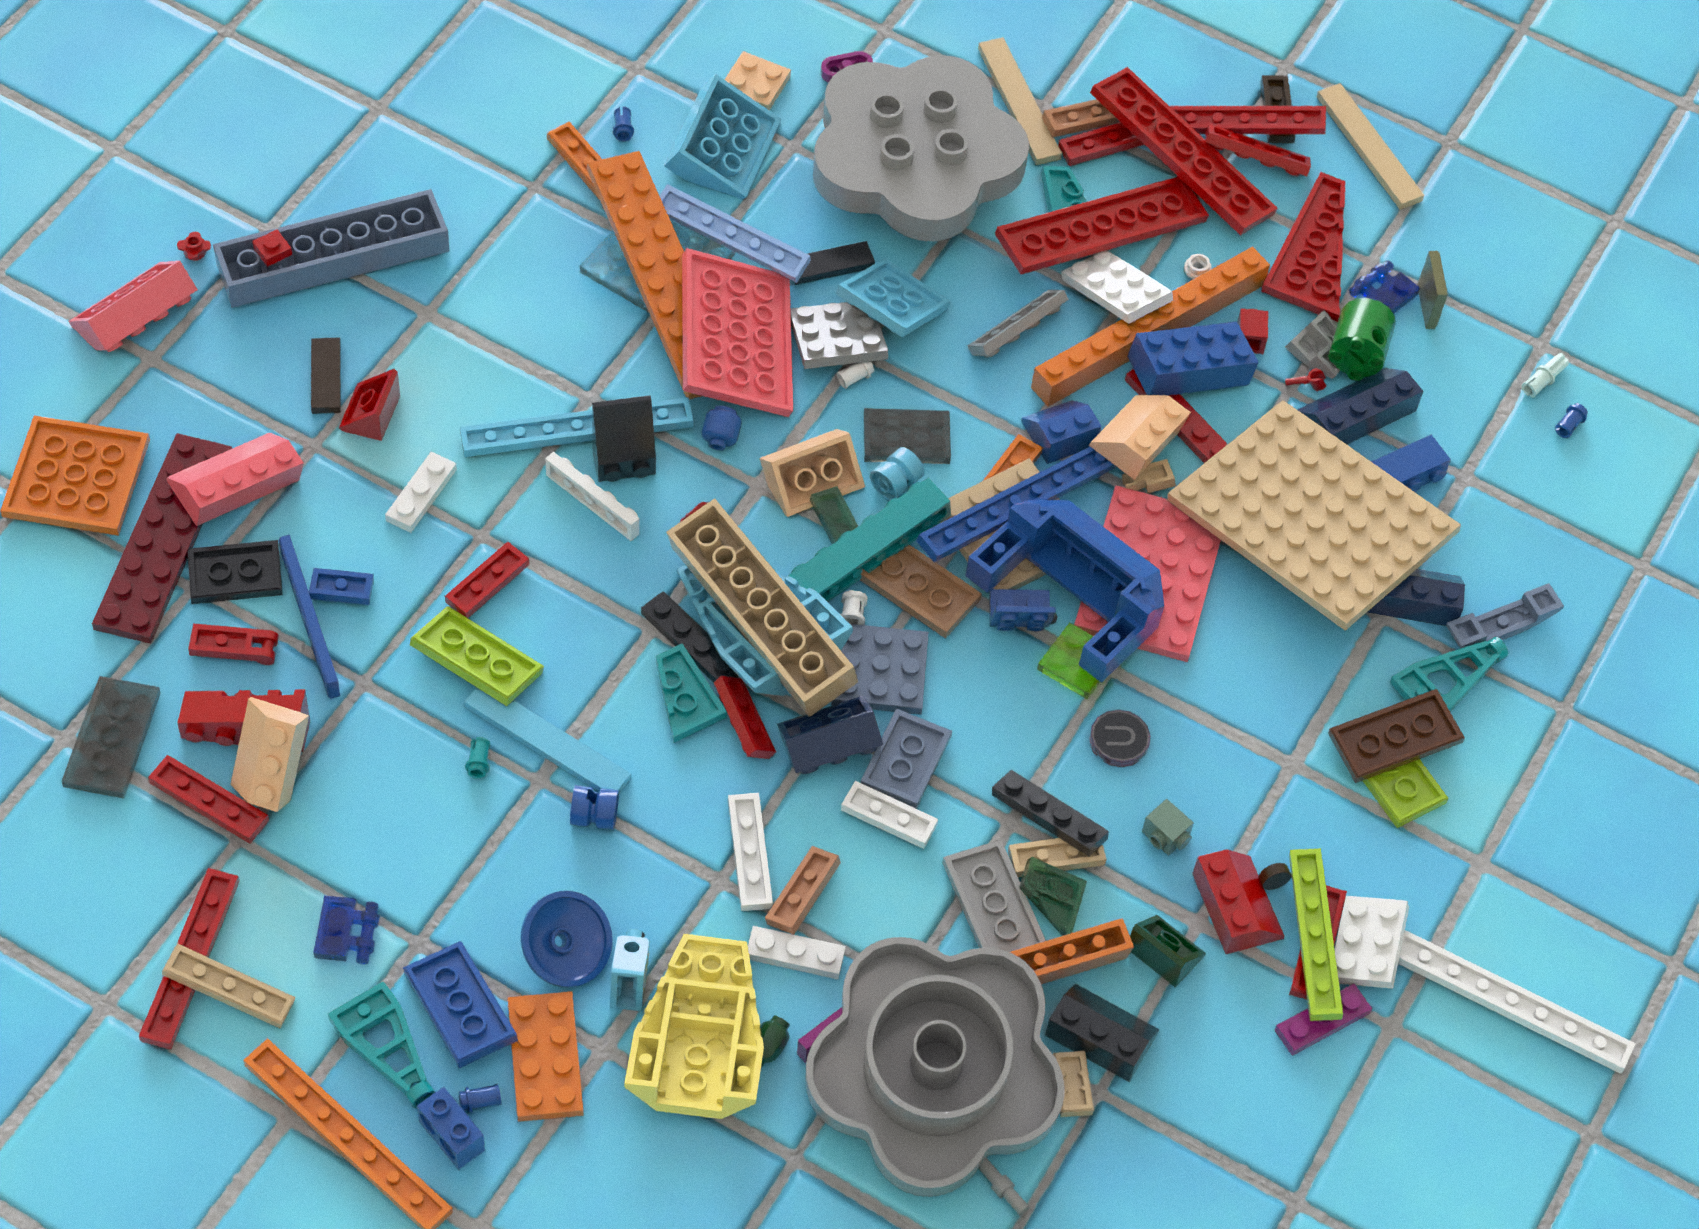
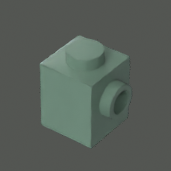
[1142,799,1194,856]

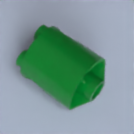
[1328,298,1396,381]

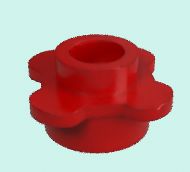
[177,232,211,261]

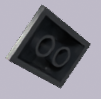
[592,395,656,482]

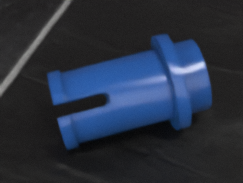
[613,107,634,142]
[1555,403,1588,438]
[459,1084,501,1113]

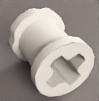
[840,590,868,625]

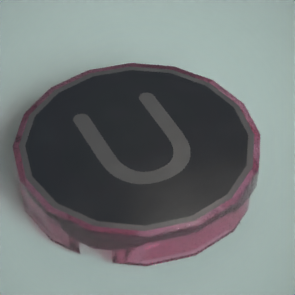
[1089,710,1151,767]

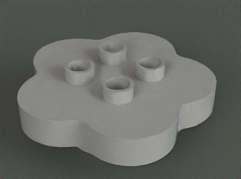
[813,56,1029,241]
[805,937,1065,1197]

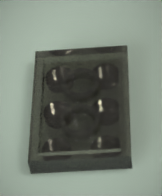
[863,408,951,464]

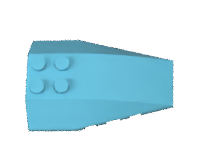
[677,564,853,696]

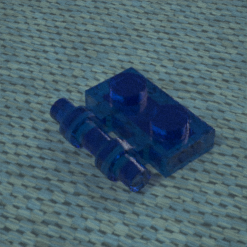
[1349,260,1420,314]
[313,895,380,964]

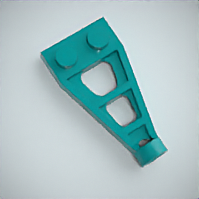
[1390,637,1508,712]
[328,981,435,1108]

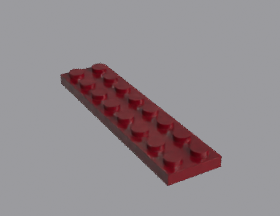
[92,433,233,644]

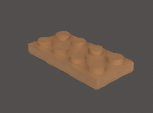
[860,545,982,639]

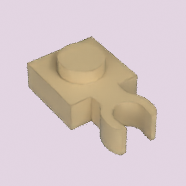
[1122,459,1176,493]

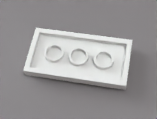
[1061,250,1173,324]

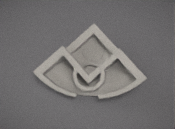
[1285,311,1340,379]

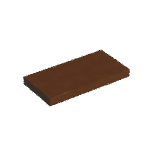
[1328,689,1465,783]

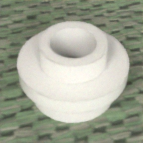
[1184,254,1212,279]

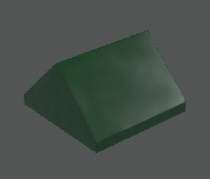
[1130,915,1206,987]

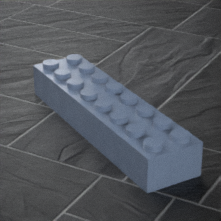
[213,189,450,308]

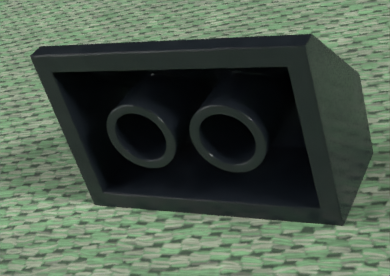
[1045,983,1160,1082]

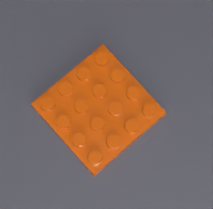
[0,415,150,536]

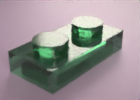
[810,486,858,544]

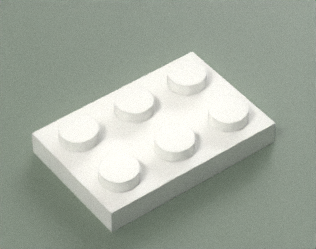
[1334,896,1409,989]

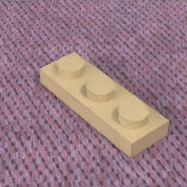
[1008,838,1107,877]

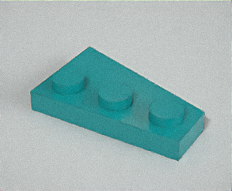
[1041,166,1087,212]

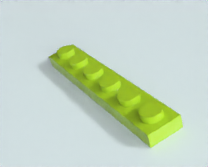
[1289,848,1343,1021]

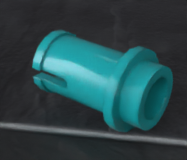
[465,737,490,779]

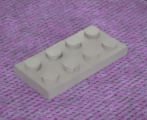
[942,840,1046,952]

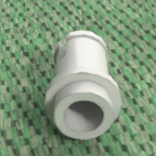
[836,361,874,389]

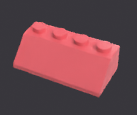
[68,261,198,352]
[166,433,304,526]

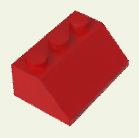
[1192,849,1285,954]

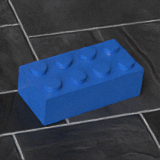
[1127,321,1259,395]

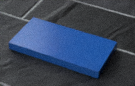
[403,941,518,1069]

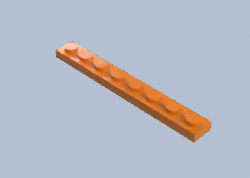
[243,1038,453,1229]

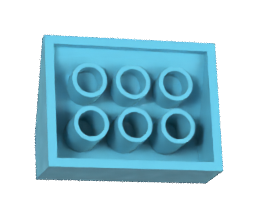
[664,74,781,199]

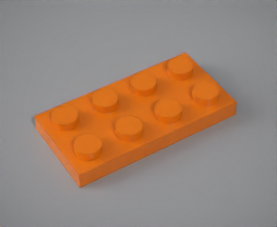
[508,991,583,1122]

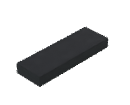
[795,241,875,285]

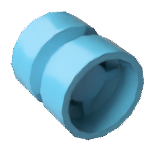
[869,447,924,501]

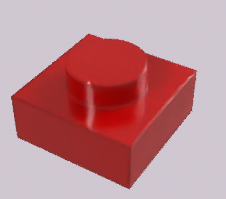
[252,229,292,267]

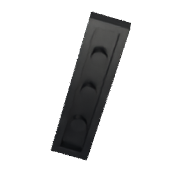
[641,591,739,683]
[992,770,1109,857]

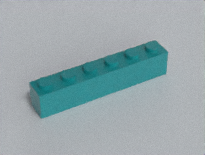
[788,477,951,602]

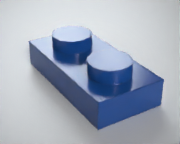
[309,568,374,605]

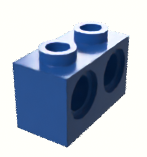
[417,1087,485,1170]

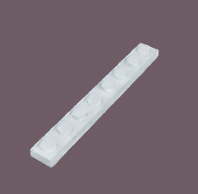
[1398,930,1636,1074]

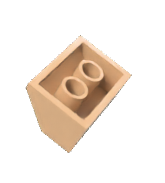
[1089,395,1191,480]
[759,429,865,517]
[230,697,309,812]

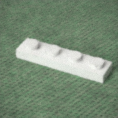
[545,452,639,541]
[728,793,773,911]

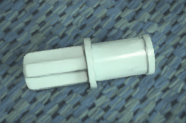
[1521,353,1569,398]

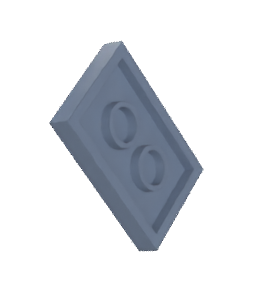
[860,709,952,809]

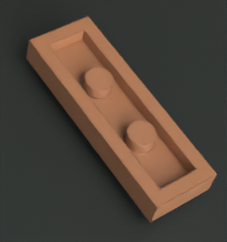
[1042,99,1120,137]
[765,846,841,935]

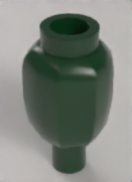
[760,1015,790,1069]

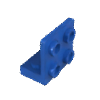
[989,589,1056,632]

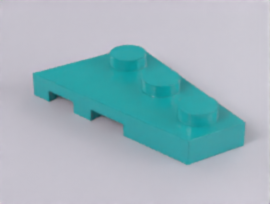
[656,644,727,743]

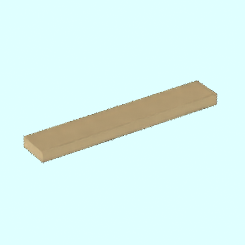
[978,37,1062,165]
[1317,83,1424,210]

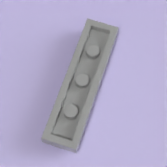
[967,290,1069,358]

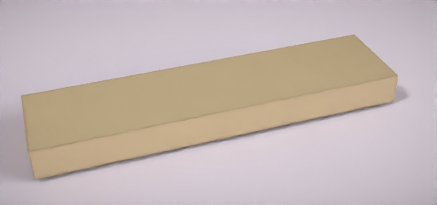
[162,944,296,1029]

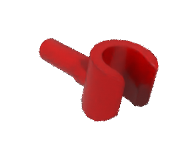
[1285,369,1326,391]

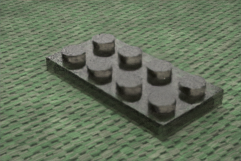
[62,676,161,799]

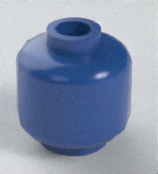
[701,405,742,451]

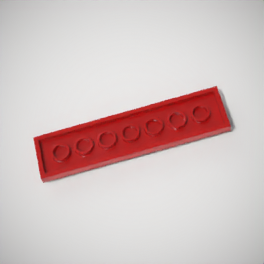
[1090,67,1278,235]
[995,177,1209,275]

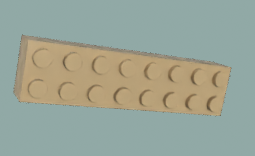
[666,498,858,717]

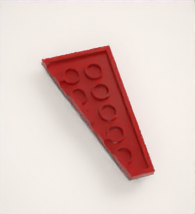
[1261,172,1346,322]

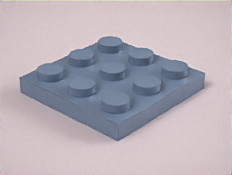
[831,624,929,715]

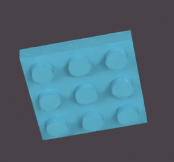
[836,258,951,337]

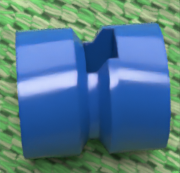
[570,785,619,830]

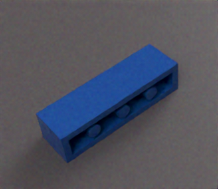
[1371,434,1451,492]

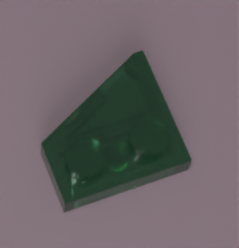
[1019,857,1087,936]

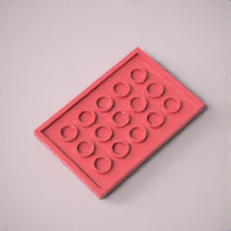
[682,248,793,417]
[1073,485,1221,662]

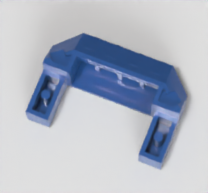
[965,500,1164,683]

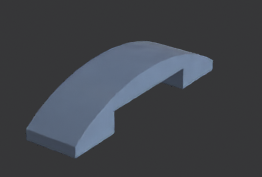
[1446,583,1564,649]

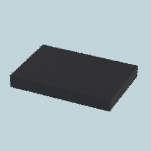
[188,540,283,604]

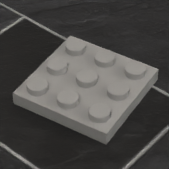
[790,302,888,369]

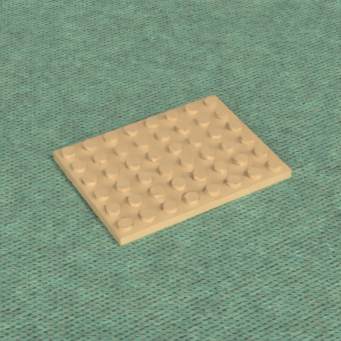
[1167,400,1461,631]

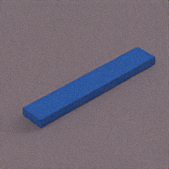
[279,534,340,699]

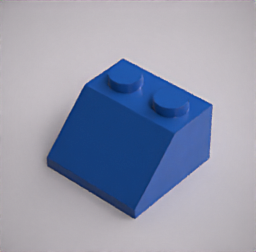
[1021,400,1102,464]

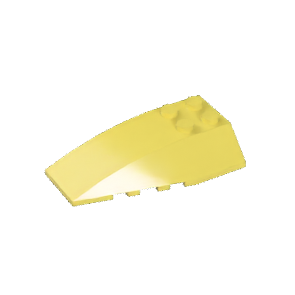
[624,934,764,1119]

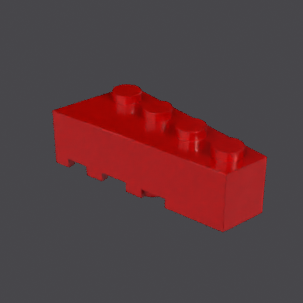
[177,689,310,752]

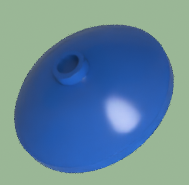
[521,891,613,987]

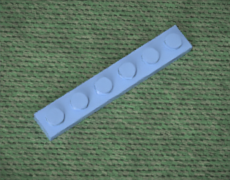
[660,184,811,283]

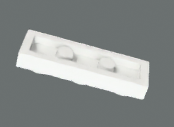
[385,452,457,533]
[841,781,938,849]
[748,926,846,979]

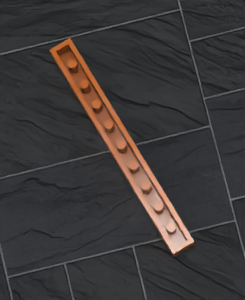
[1031,246,1270,407]

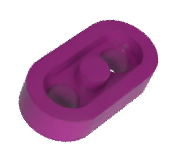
[821,51,873,82]

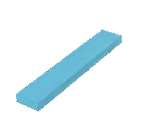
[464,688,631,793]

